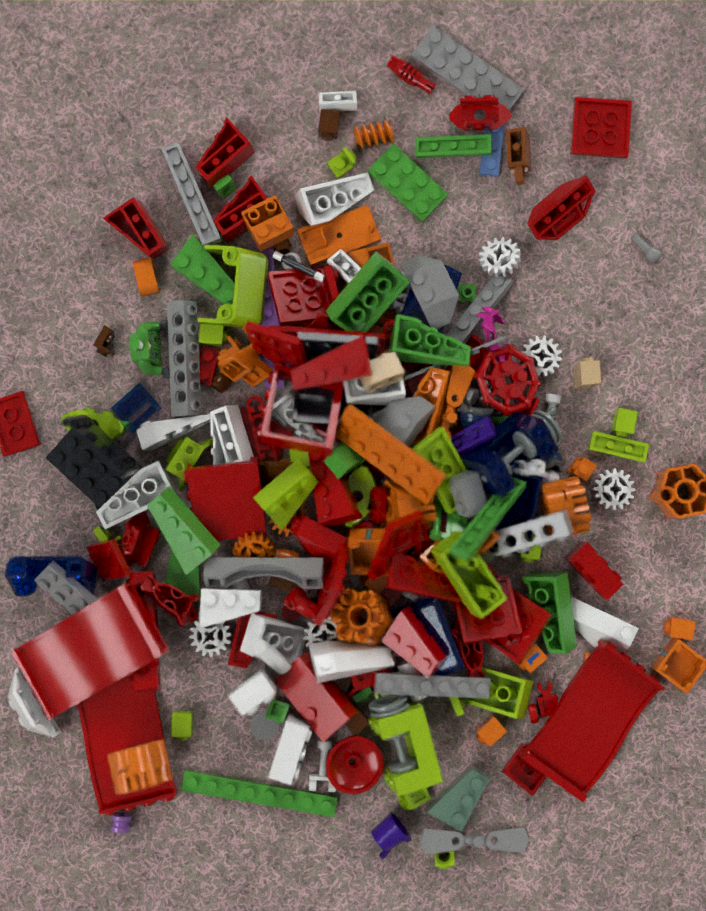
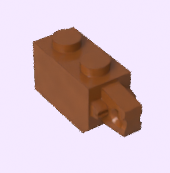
[506,127,531,185]

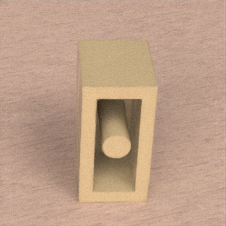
[360,352,404,394]
[573,357,601,389]

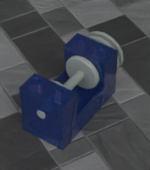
[460,407,562,498]

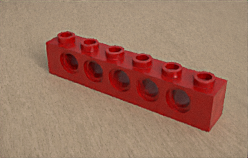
[126,571,161,692]

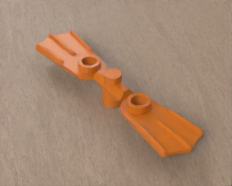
[441,366,475,440]

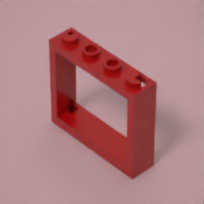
[257,364,344,457]

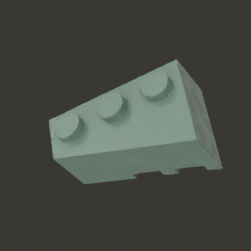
[426,765,490,832]

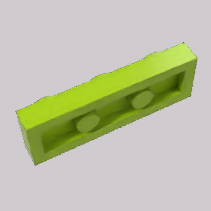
[588,431,649,463]

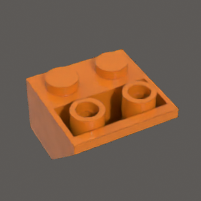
[241,195,294,252]

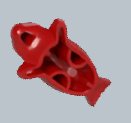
[140,575,200,627]
[450,616,485,677]

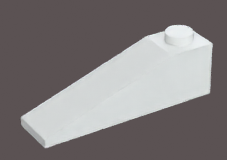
[136,414,210,452]

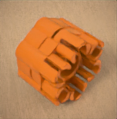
[649,464,706,519]
[538,476,591,535]
[381,480,436,534]
[329,588,395,646]
[107,739,173,794]

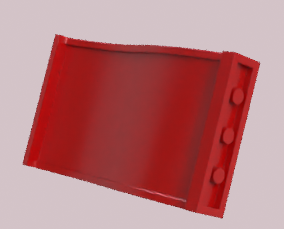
[11,582,170,720]
[518,640,665,802]
[77,666,178,816]

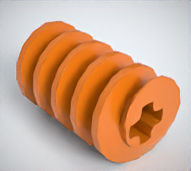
[353,120,394,150]

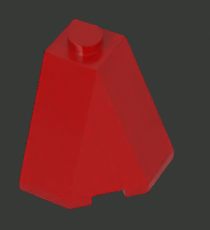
[289,513,348,570]

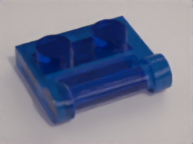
[111,383,162,434]

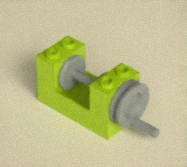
[368,672,443,797]

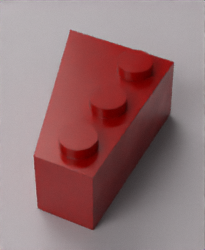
[564,542,624,600]

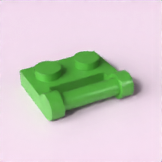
[430,501,467,541]

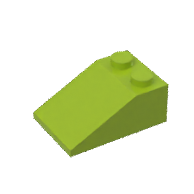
[464,667,533,719]

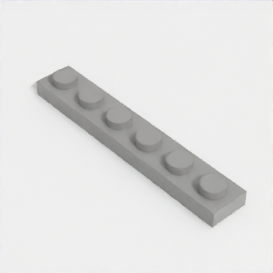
[161,142,221,248]
[441,274,514,370]
[374,673,490,698]

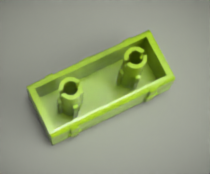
[430,531,507,618]

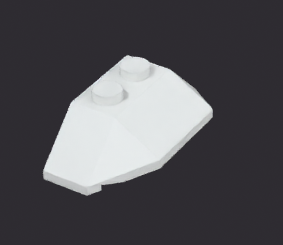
[8,667,61,737]

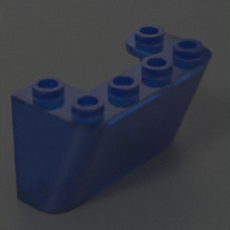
[5,556,97,597]

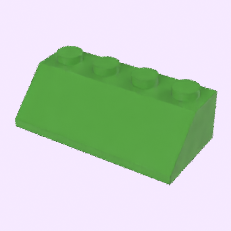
[326,251,410,332]

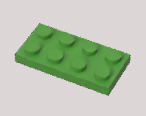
[367,143,448,223]

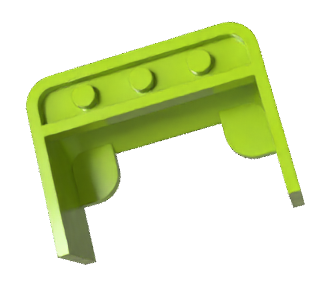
[198,245,268,328]

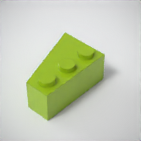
[253,459,318,530]

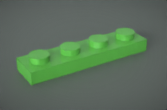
[415,134,492,159]

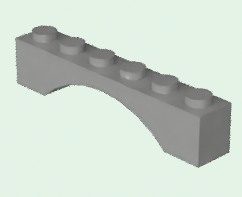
[203,557,325,589]

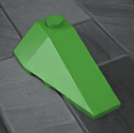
[388,314,471,367]

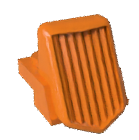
[218,343,273,387]

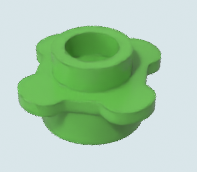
[458,283,477,303]

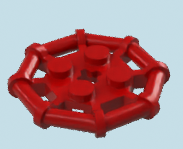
[475,344,541,416]

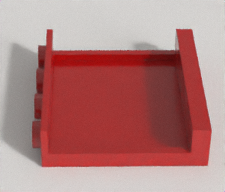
[184,456,267,541]

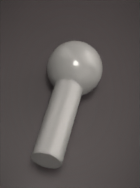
[630,233,661,262]

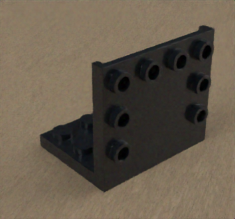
[293,332,378,426]
[45,415,142,508]

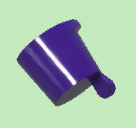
[371,812,412,859]

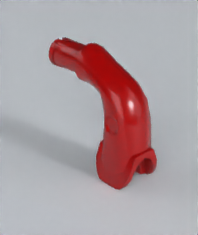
[283,586,346,619]

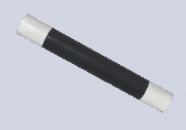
[272,251,326,283]

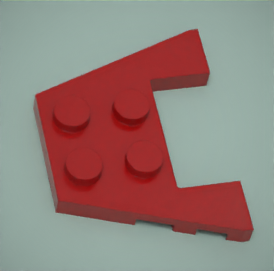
[368,510,431,581]

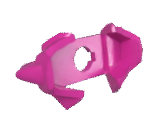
[476,307,508,363]

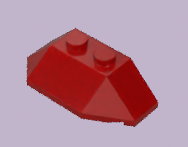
[527,176,596,240]

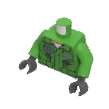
[129,319,170,378]

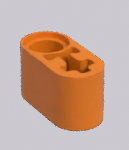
[132,257,160,297]

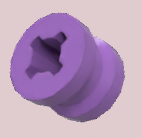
[111,812,132,833]

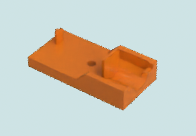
[297,205,382,268]

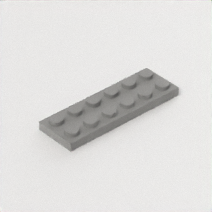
[411,25,524,111]

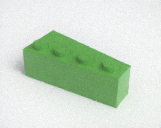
[170,234,235,305]
[147,486,220,575]
[522,571,577,654]

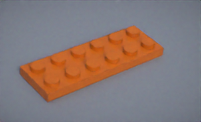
[335,404,446,505]

